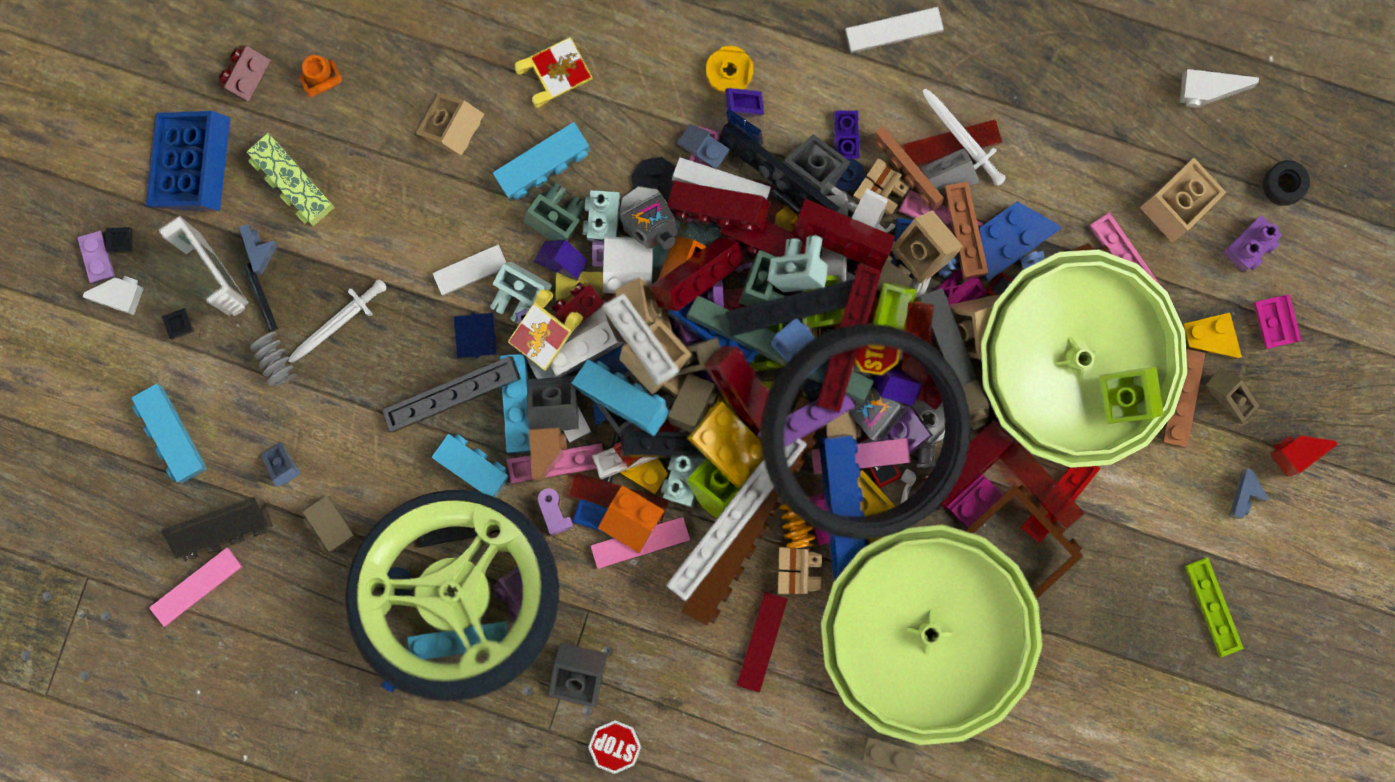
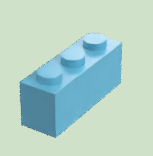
[432,433,509,497]

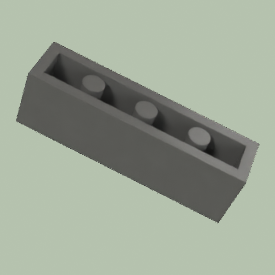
[911,288,977,385]

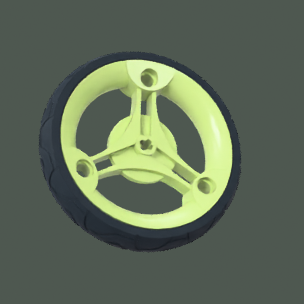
[345,490,559,701]

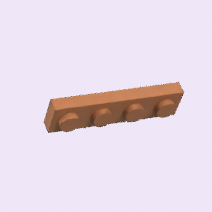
[874,126,944,211]
[943,182,988,280]
[1162,349,1205,448]

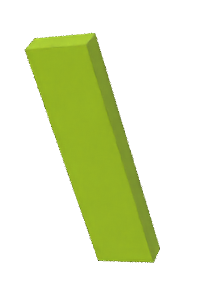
[1184,557,1244,657]

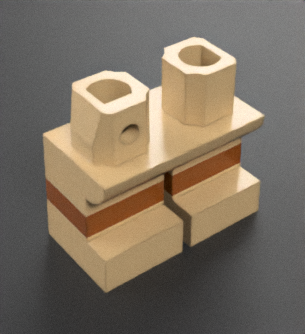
[852,158,910,217]
[777,547,822,594]

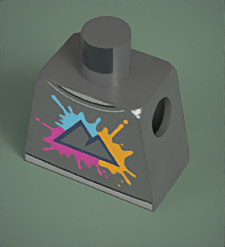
[620,192,677,249]
[850,386,910,442]

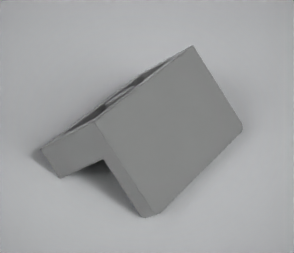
[920,148,979,198]

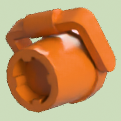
[299,55,342,97]

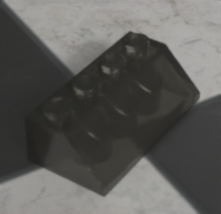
[161,497,273,562]

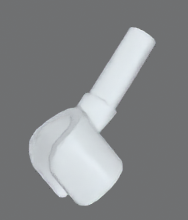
[900,469,916,503]

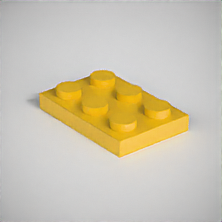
[688,401,763,488]

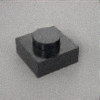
[106,227,133,253]
[162,308,194,340]

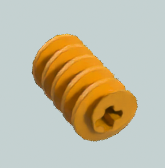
[779,497,816,549]

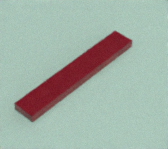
[816,264,882,413]

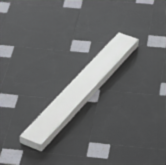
[666,439,807,601]

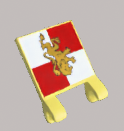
[515,37,593,108]
[508,289,583,370]

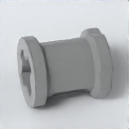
[916,443,936,469]

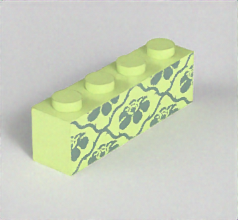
[247,133,335,226]

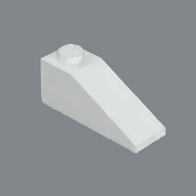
[1180,69,1259,108]

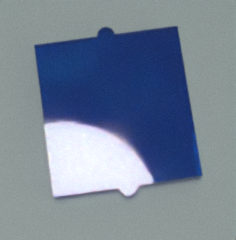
[726,109,763,146]
[454,312,497,359]

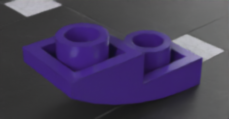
[834,110,859,159]

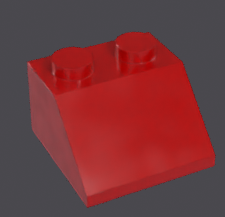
[1270,435,1338,477]

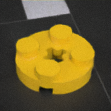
[706,46,754,94]

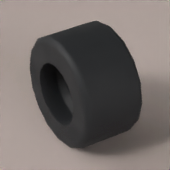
[1263,160,1310,206]

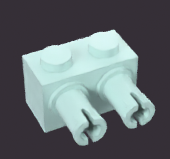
[583,190,620,242]
[768,236,828,292]
[490,262,552,324]
[661,456,704,508]

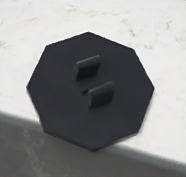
[631,157,676,203]

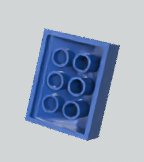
[146,111,230,211]

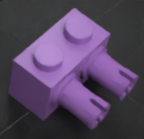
[1223,215,1282,272]

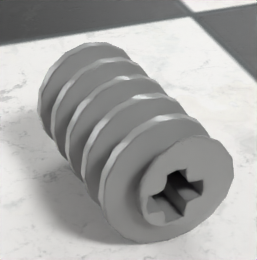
[250,331,297,386]

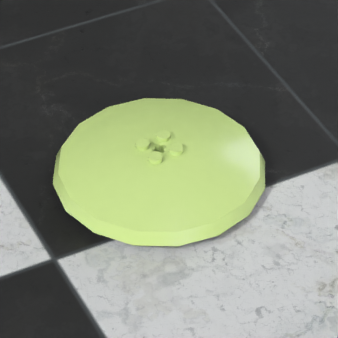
[981,250,1187,468]
[821,525,1042,745]

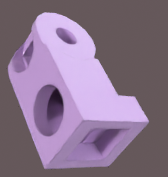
[538,488,574,536]

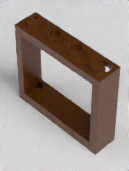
[964,483,1083,600]

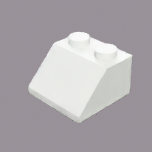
[603,237,653,293]

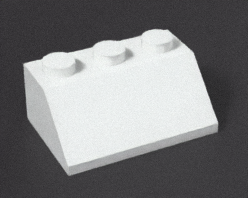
[550,300,626,376]

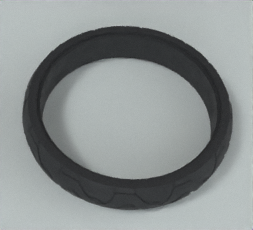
[760,324,971,539]

